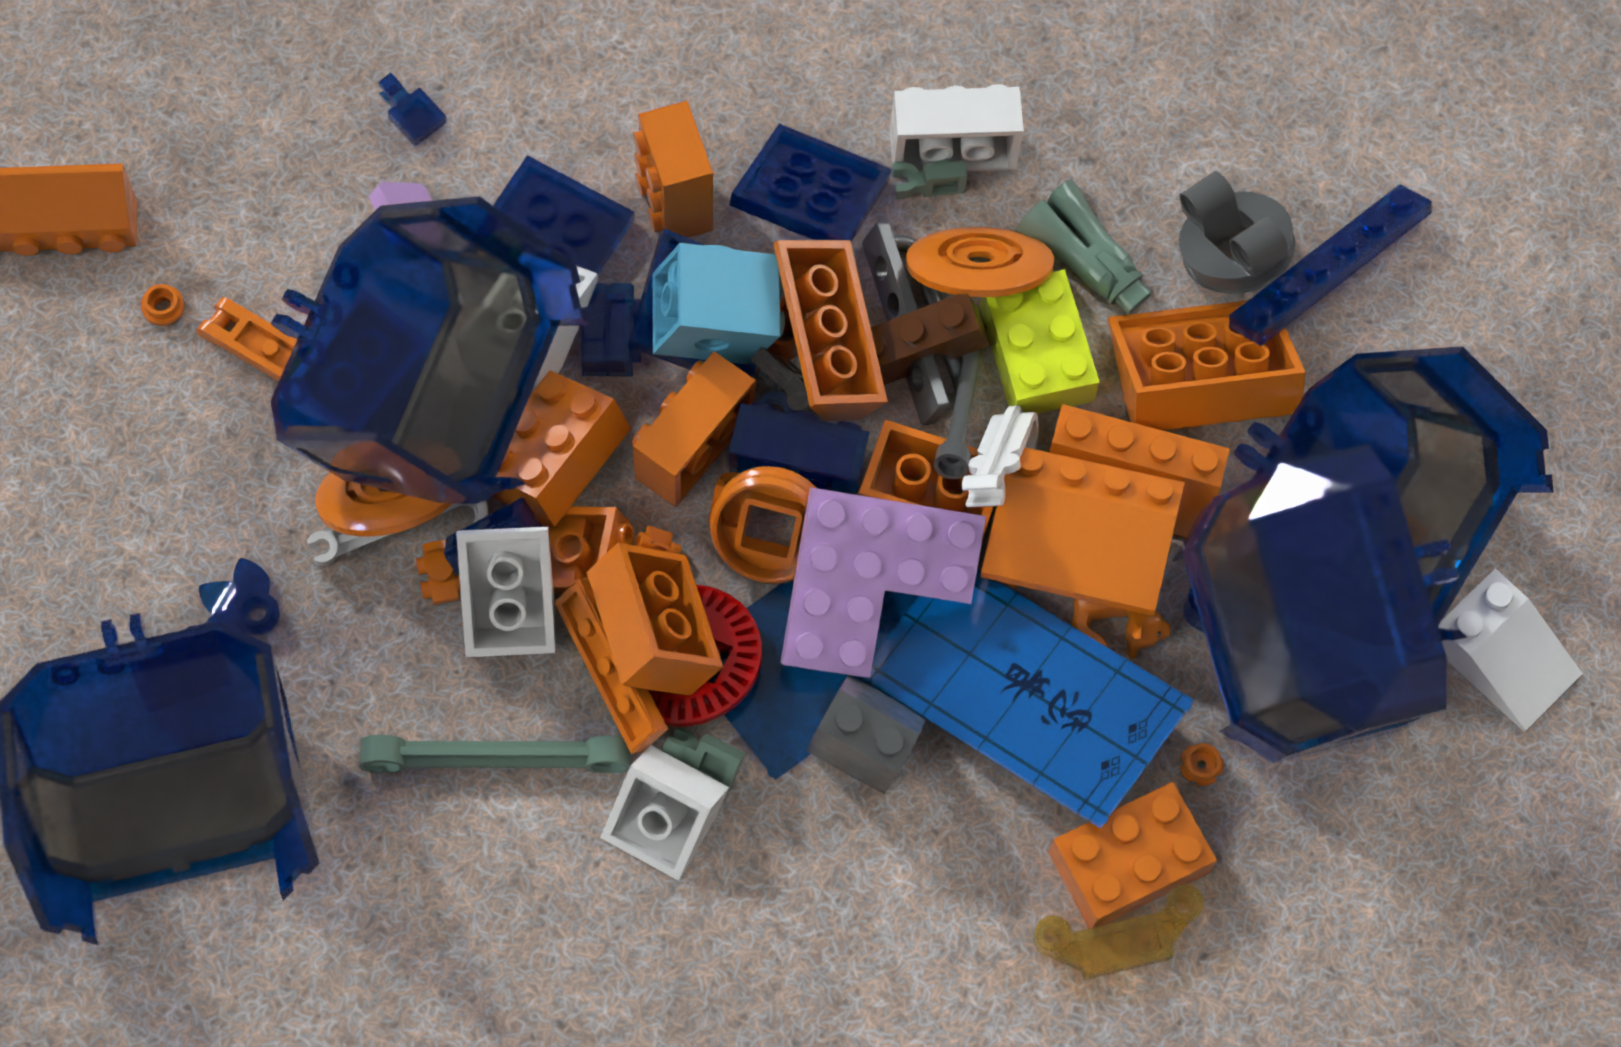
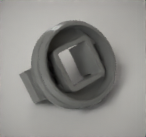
[1179,171,1295,294]

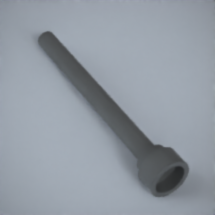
[934,323,986,479]

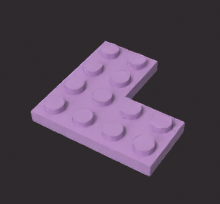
[780,487,986,678]

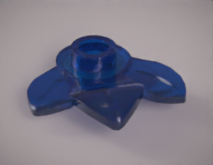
[198,558,280,641]

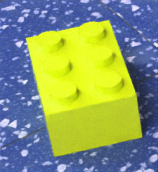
[979,269,1100,414]

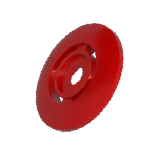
[648,585,763,727]

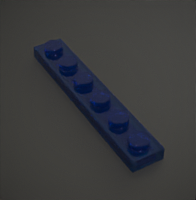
[1229,184,1432,346]

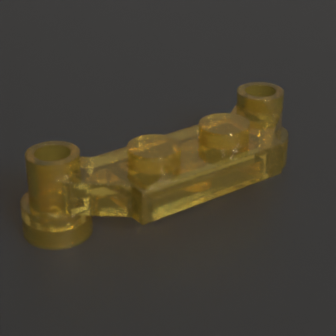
[1033,884,1204,980]

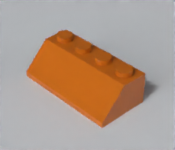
[0,163,138,256]
[773,240,888,421]
[1049,404,1230,543]

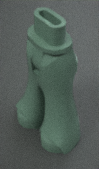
[1015,179,1152,314]

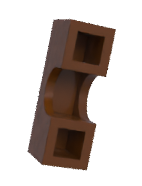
[871,294,990,385]

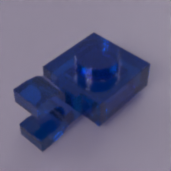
[378,73,447,147]

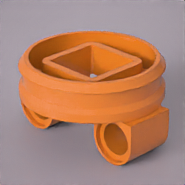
[708,466,816,584]

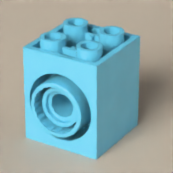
[653,243,785,365]

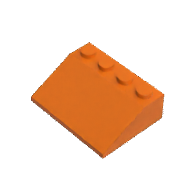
[1108,297,1306,430]
[980,447,1185,616]

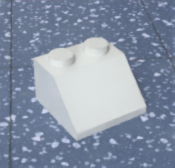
[600,745,729,881]

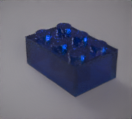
[729,402,870,495]

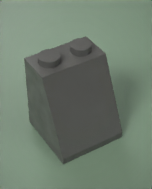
[806,675,926,794]

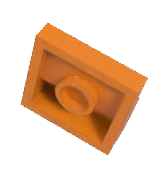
[533,506,634,594]

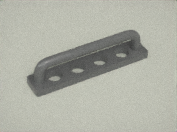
[862,222,963,426]

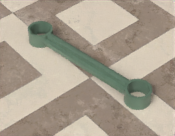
[359,735,631,773]

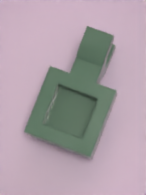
[892,159,967,200]
[662,727,746,795]

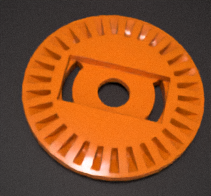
[906,227,1054,297]
[315,440,467,537]

